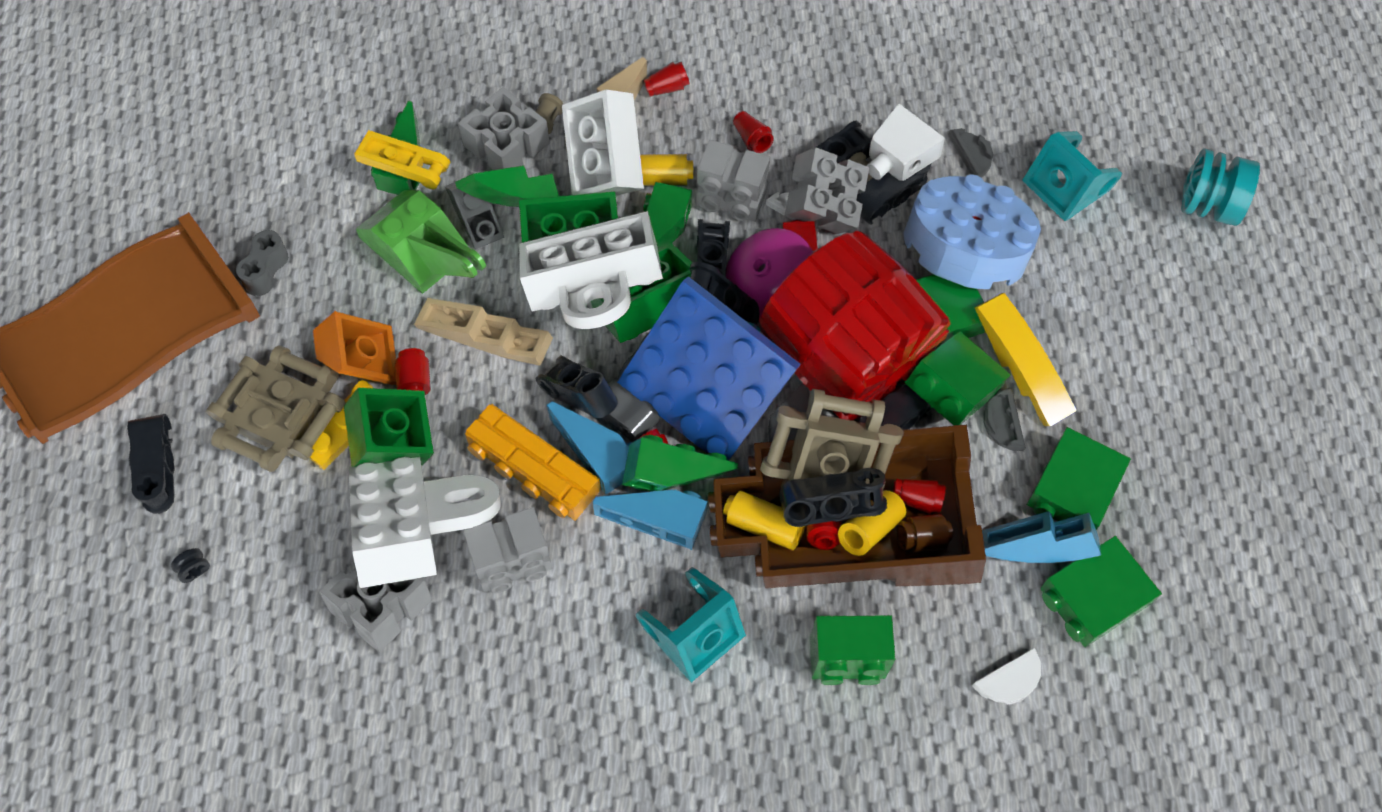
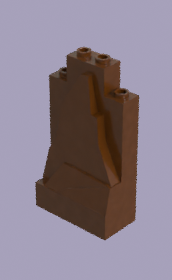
[708,424,986,588]

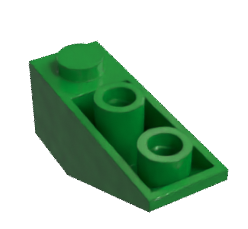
[371,101,423,195]
[643,182,692,248]
[622,435,738,492]

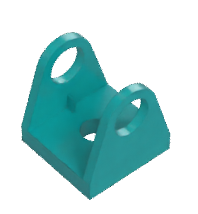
[1022,131,1122,221]
[636,567,746,683]

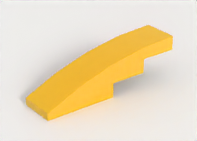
[975,293,1076,426]

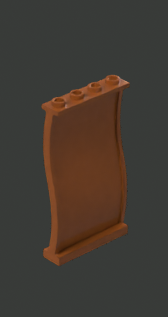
[0,212,260,444]

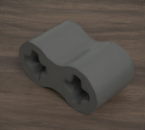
[236,230,289,296]
[604,378,661,442]

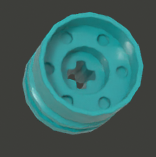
[1181,148,1260,226]

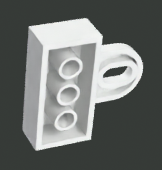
[519,211,663,329]
[349,457,501,588]

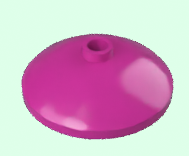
[726,228,813,322]

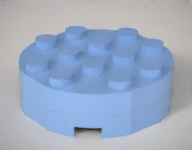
[903,175,1041,289]

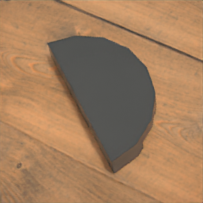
[948,128,993,178]
[984,387,1026,452]

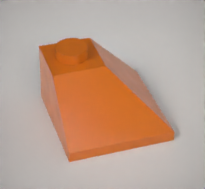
[313,311,396,385]

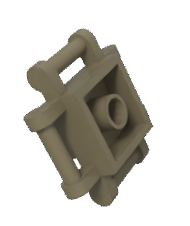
[205,345,346,472]
[760,389,904,491]

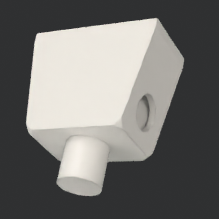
[867,104,945,181]

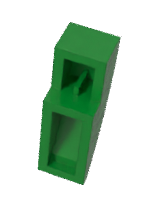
[455,165,559,207]

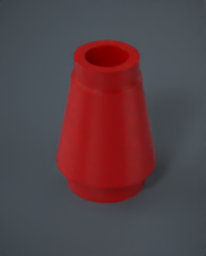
[643,62,690,97]
[733,111,774,153]
[892,478,946,515]

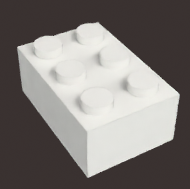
[562,89,644,196]

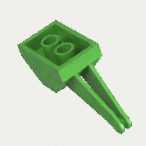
[356,190,486,294]

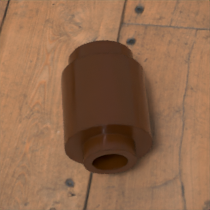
[897,514,953,553]

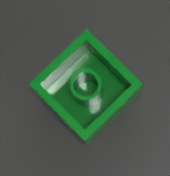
[344,388,434,467]
[810,615,896,685]

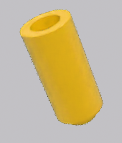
[640,154,693,186]
[838,490,906,556]
[723,491,805,550]

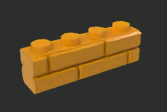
[465,404,601,521]

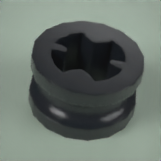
[171,548,210,583]

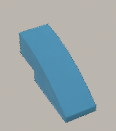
[982,511,1101,563]

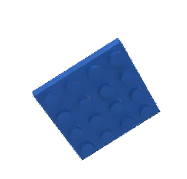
[617,277,801,461]

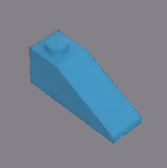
[547,401,631,495]
[593,490,707,550]

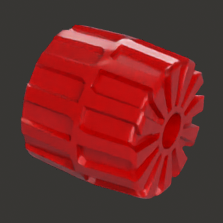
[759,231,951,421]

